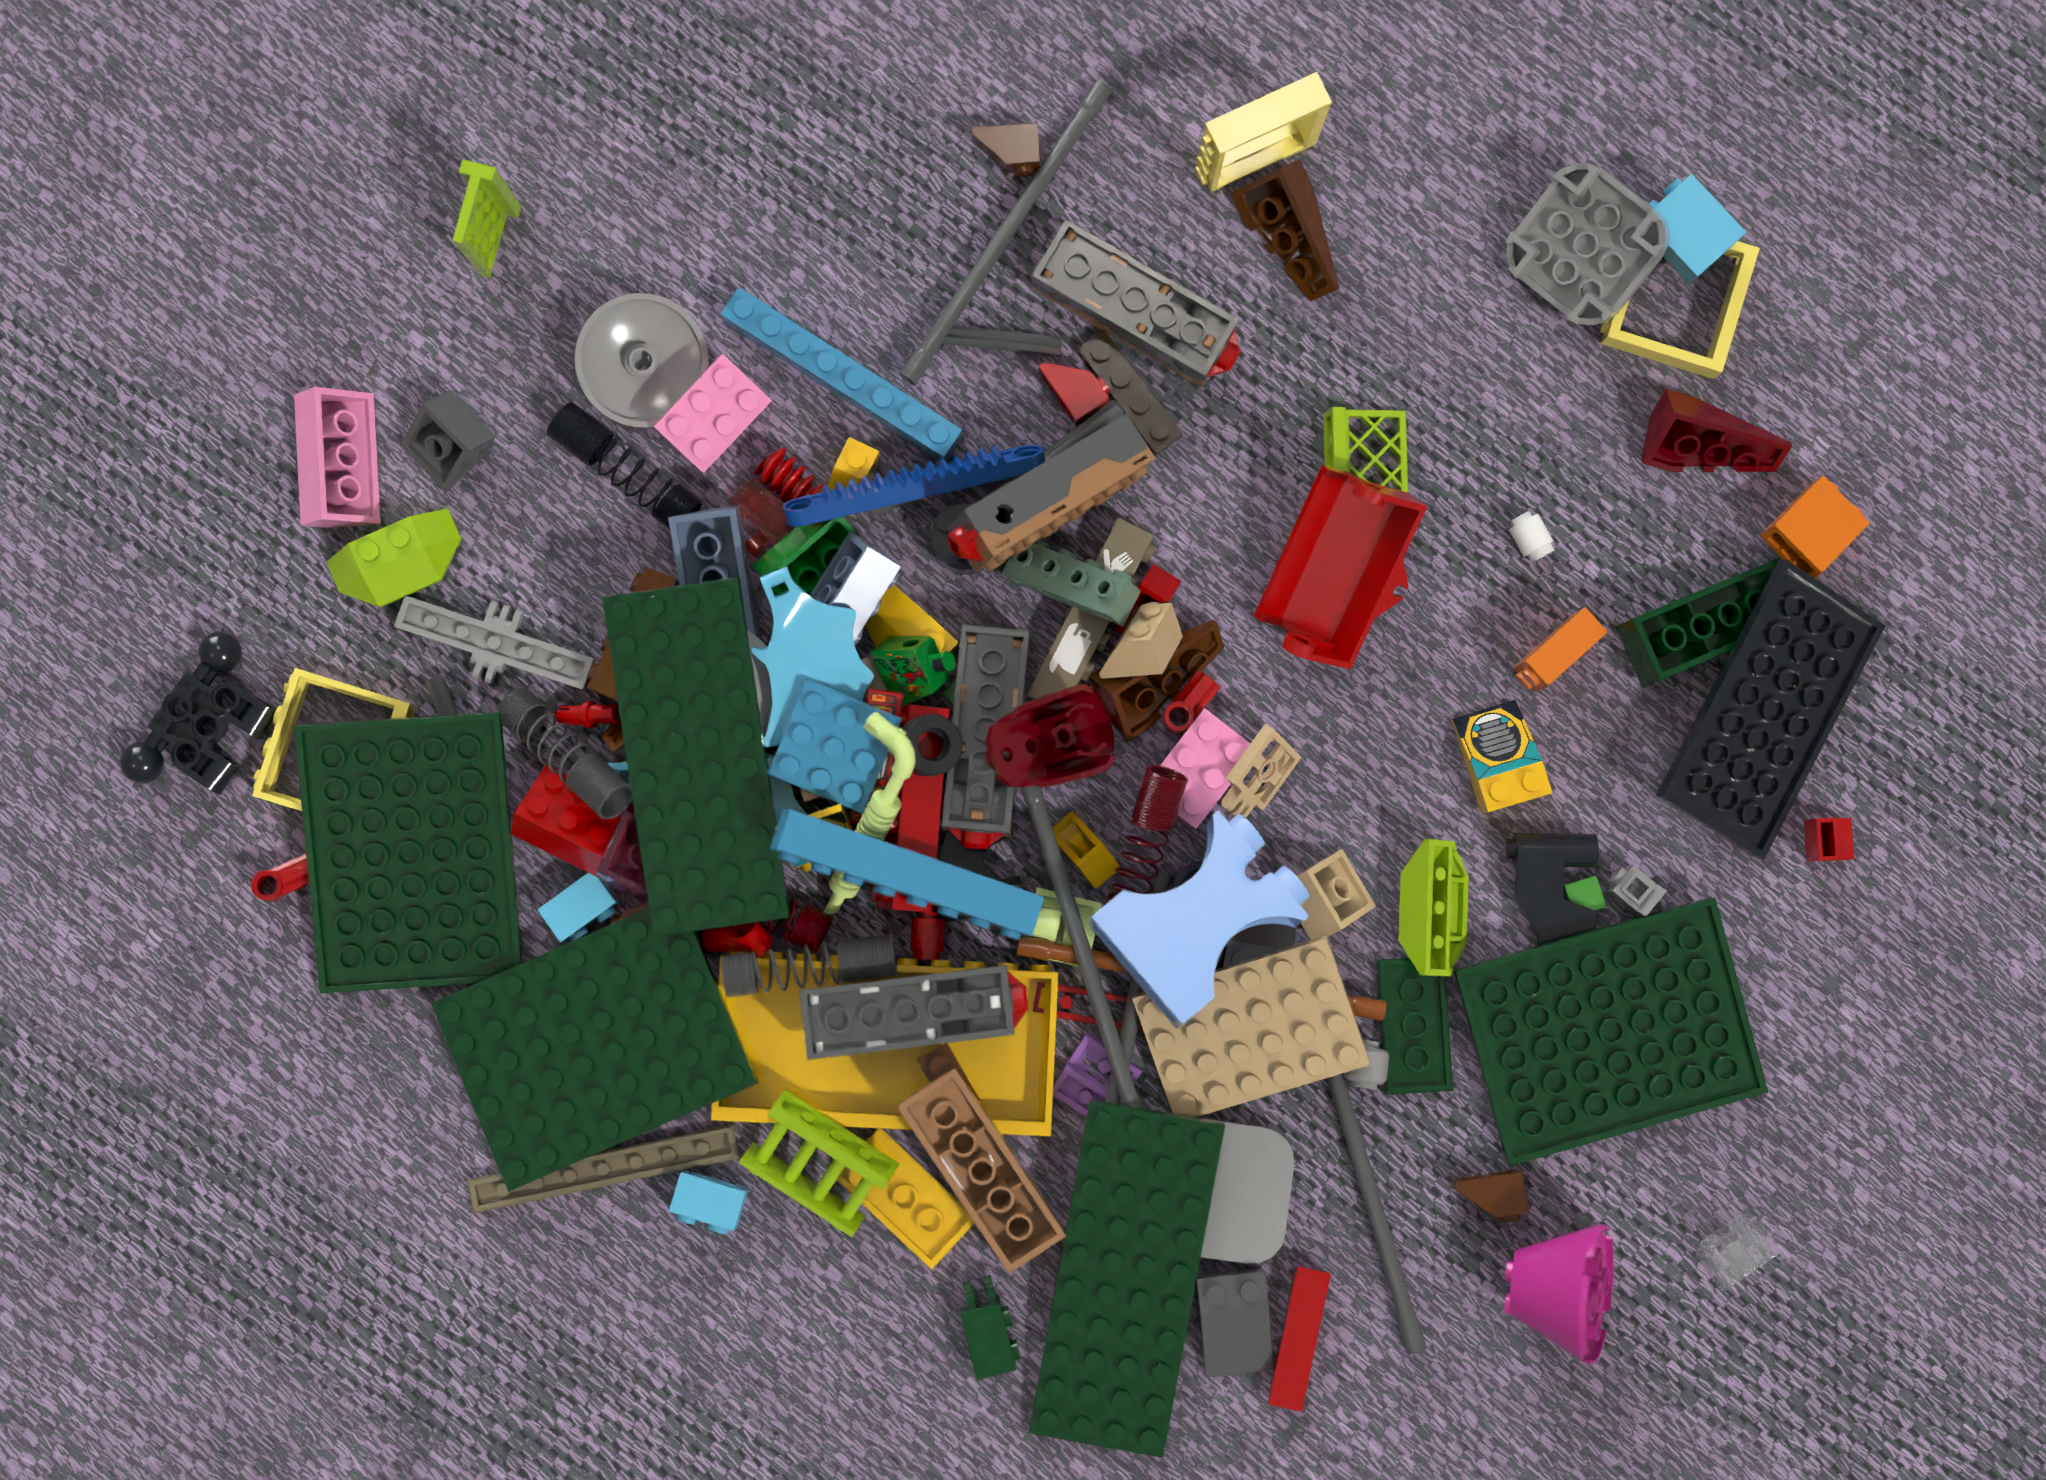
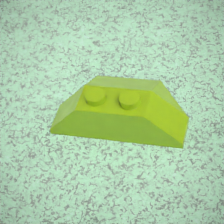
[326,508,462,608]
[1398,839,1469,976]

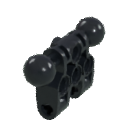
[120,631,276,795]

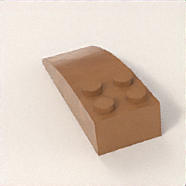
[897,1067,1066,1273]

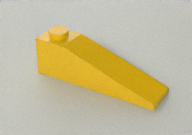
[864,585,960,654]

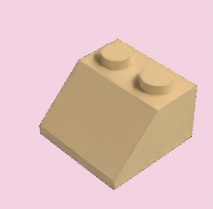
[1099,602,1183,679]
[1296,849,1376,940]

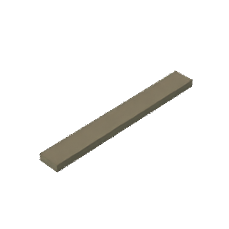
[467,1124,740,1214]

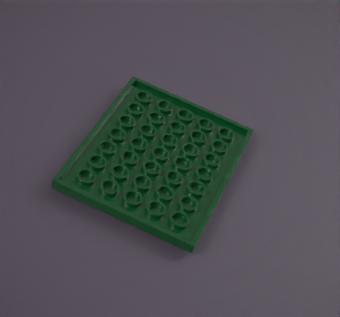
[294,712,523,994]
[1453,897,1768,1166]
[431,908,759,1192]

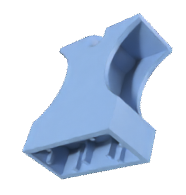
[1088,811,1310,1029]

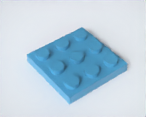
[769,679,902,814]

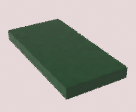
[1376,958,1453,1095]

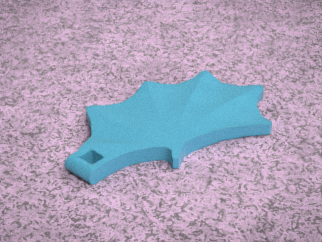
[751,566,874,747]

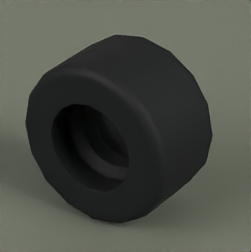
[902,714,963,777]

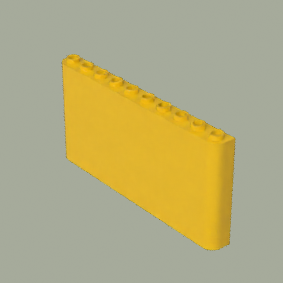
[711,952,1058,1136]

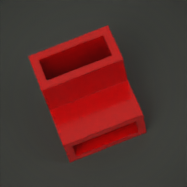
[1804,818,1854,862]

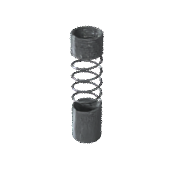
[496,688,632,820]
[722,934,897,998]

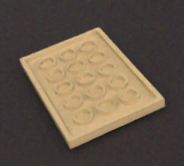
[1132,935,1370,1118]

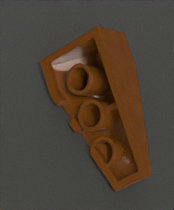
[1230,159,1339,301]
[1089,620,1224,742]

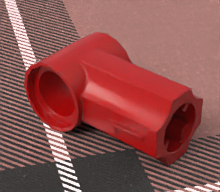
[1162,670,1221,734]
[251,853,309,902]
[701,922,772,958]

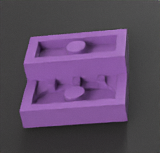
[1053,1032,1143,1117]

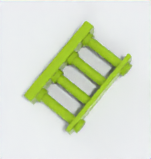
[738,1089,899,1237]

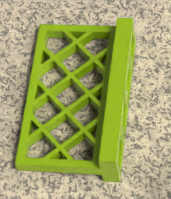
[452,159,522,278]
[1323,407,1408,493]

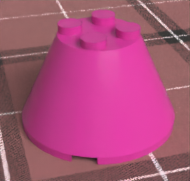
[1504,1224,1614,1365]

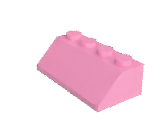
[294,387,381,528]

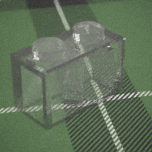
[1694,1214,1782,1291]

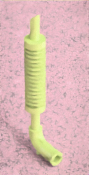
[824,711,916,914]

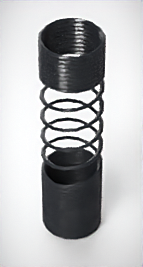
[546,402,702,529]

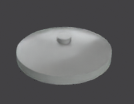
[574,293,709,427]

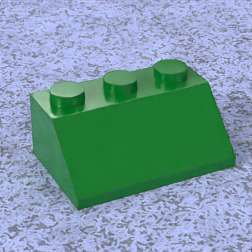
[752,517,859,595]

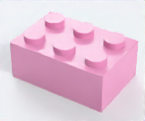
[652,354,772,473]
[1160,708,1250,831]

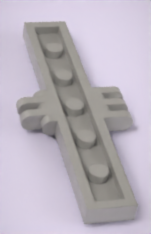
[394,595,596,691]

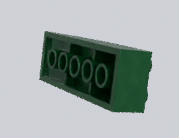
[1616,557,1783,688]

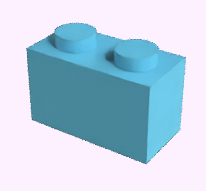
[537,873,620,943]
[669,1169,749,1234]

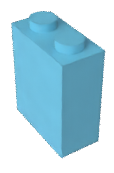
[1649,174,1746,285]

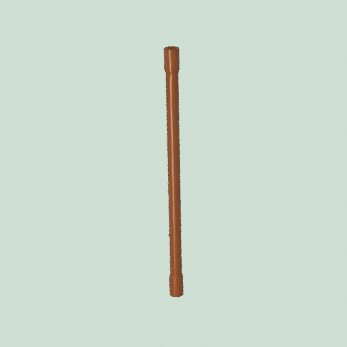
[1017,935,1387,1021]

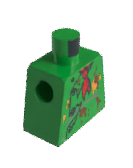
[870,636,955,706]

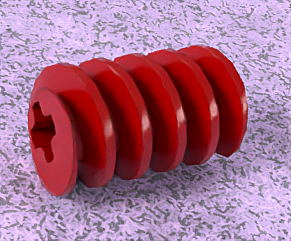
[753,447,824,503]

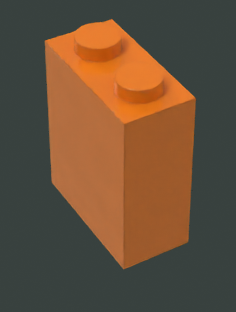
[1759,475,1870,578]
[1513,607,1608,692]

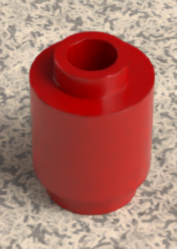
[910,912,945,960]

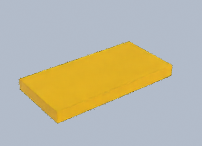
[837,1128,975,1270]

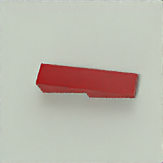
[1267,1266,1331,1412]

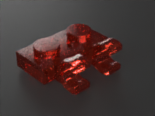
[731,477,797,558]

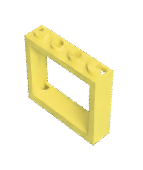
[1194,72,1332,193]
[1600,241,1760,379]
[252,668,417,811]

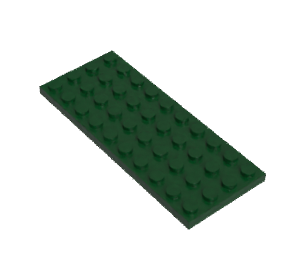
[602,577,790,936]
[1029,1099,1225,1458]

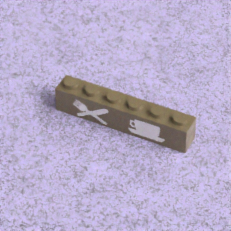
[1027,517,1156,700]

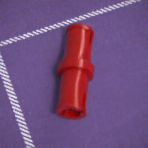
[556,701,621,728]

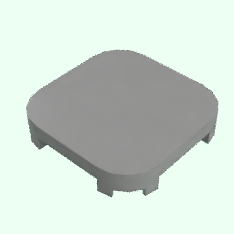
[1505,163,1669,325]
[1195,1117,1294,1264]

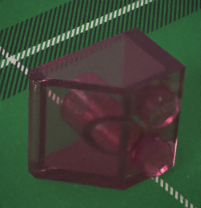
[596,810,648,900]

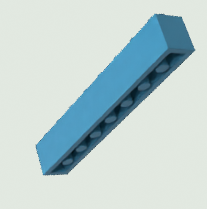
[721,287,963,461]
[770,809,1044,940]

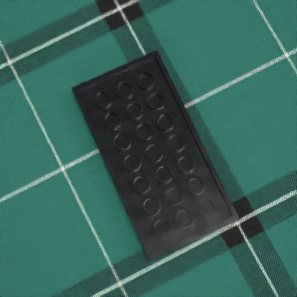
[1656,560,1885,860]

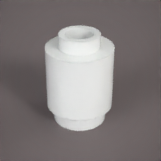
[1509,511,1555,563]

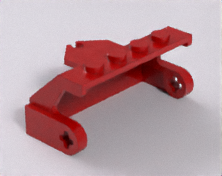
[1253,465,1428,670]

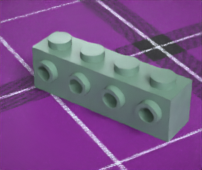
[1002,539,1141,627]

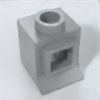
[1607,865,1667,917]

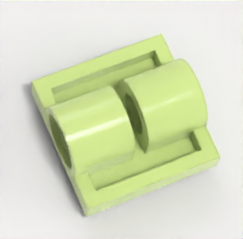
[1029,887,1102,967]

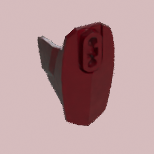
[985,684,1116,788]

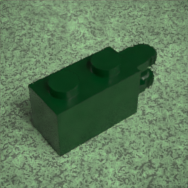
[960,1275,1021,1380]

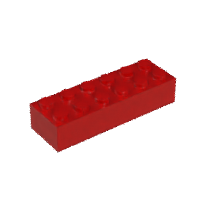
[872,705,949,913]

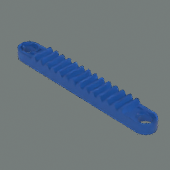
[783,445,1046,526]

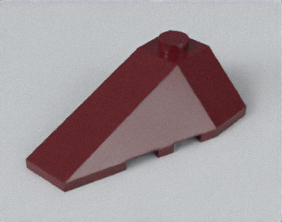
[1641,389,1792,472]

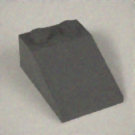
[1195,1267,1273,1377]

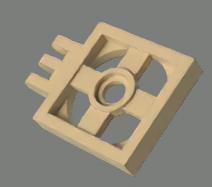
[1221,724,1302,818]

